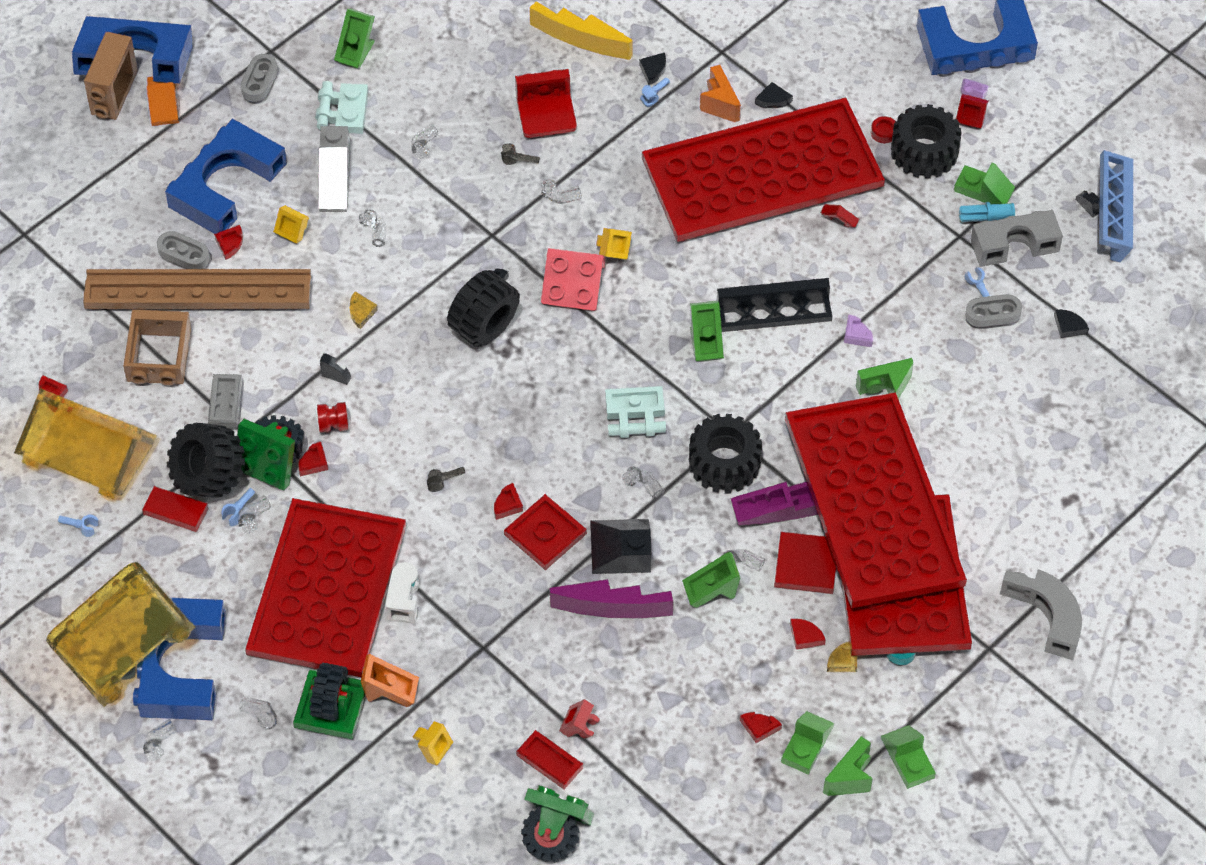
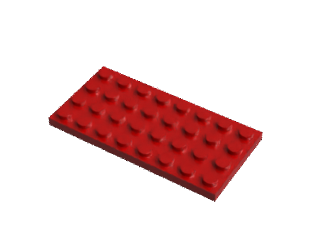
[642,97,885,242]
[785,392,967,608]

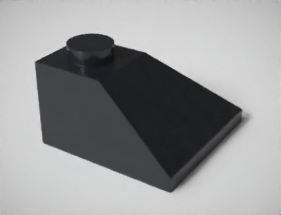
[590,519,652,574]

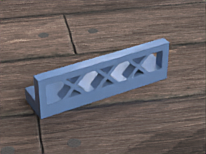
[1099,150,1133,262]

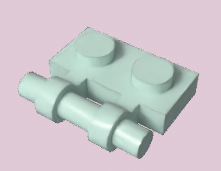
[315,81,368,134]
[605,386,666,438]

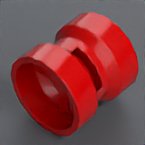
[317,402,348,433]

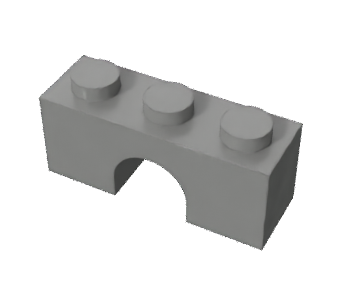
[970,210,1063,267]

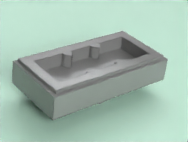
[208,374,242,428]

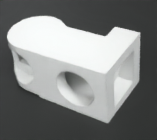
[385,562,419,624]

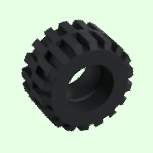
[891,104,962,179]
[447,270,520,348]
[689,414,762,493]
[166,423,245,498]

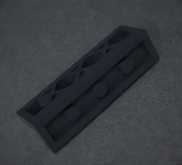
[716,278,833,332]

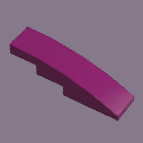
[730,481,818,525]
[549,579,673,619]

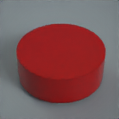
[871,116,895,144]

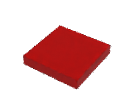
[504,494,587,571]
[774,532,836,594]

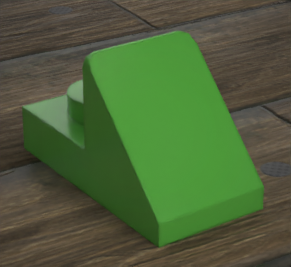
[334,8,375,68]
[954,162,1015,204]
[690,301,724,361]
[856,358,914,399]
[682,552,741,608]
[781,711,834,775]
[881,725,936,789]
[823,736,873,796]

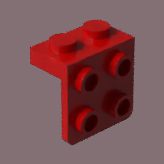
[515,69,577,138]

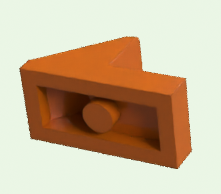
[700,65,741,122]
[147,77,179,126]
[361,654,419,707]

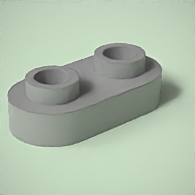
[241,54,278,102]
[157,231,210,269]
[965,294,1022,327]

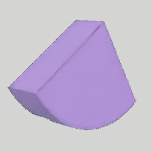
[960,78,989,99]
[844,315,873,347]

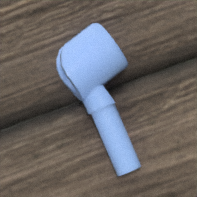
[640,78,670,107]
[965,267,990,297]
[221,488,256,526]
[58,514,98,537]

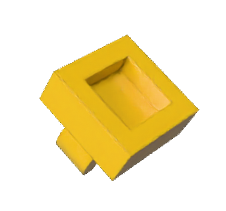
[273,205,309,244]
[596,228,632,259]
[412,721,453,765]

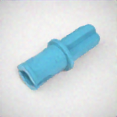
[959,202,1015,222]

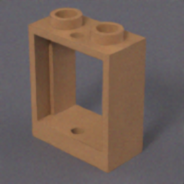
[84,32,138,120]
[123,309,191,385]

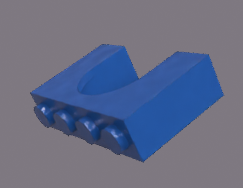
[916,0,1038,75]
[72,16,193,84]
[165,118,287,234]
[133,597,226,721]

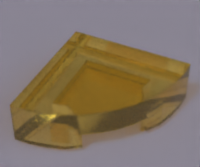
[349,291,378,329]
[827,642,857,672]

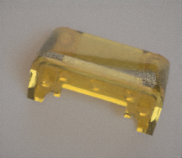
[14,388,157,499]
[46,562,196,707]

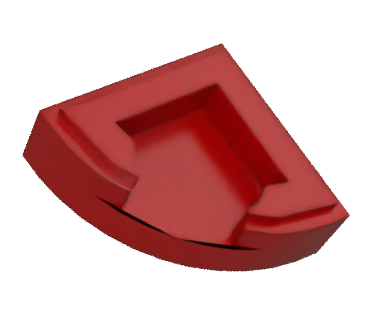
[820,204,859,228]
[214,225,243,260]
[39,375,68,412]
[299,441,328,477]
[494,483,523,520]
[790,618,826,650]
[740,712,782,743]

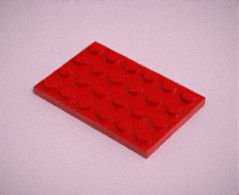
[842,494,972,656]
[245,498,407,678]

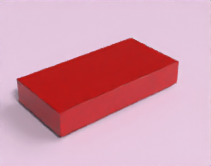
[142,486,209,532]
[516,730,583,790]

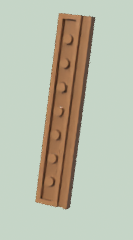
[83,269,311,309]

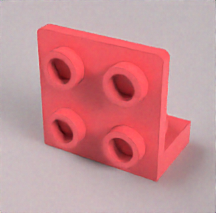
[541,248,606,311]

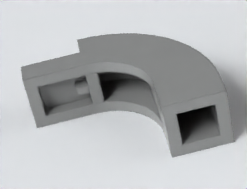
[1000,569,1082,660]

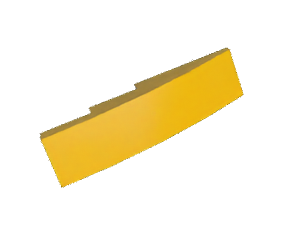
[529,1,633,60]

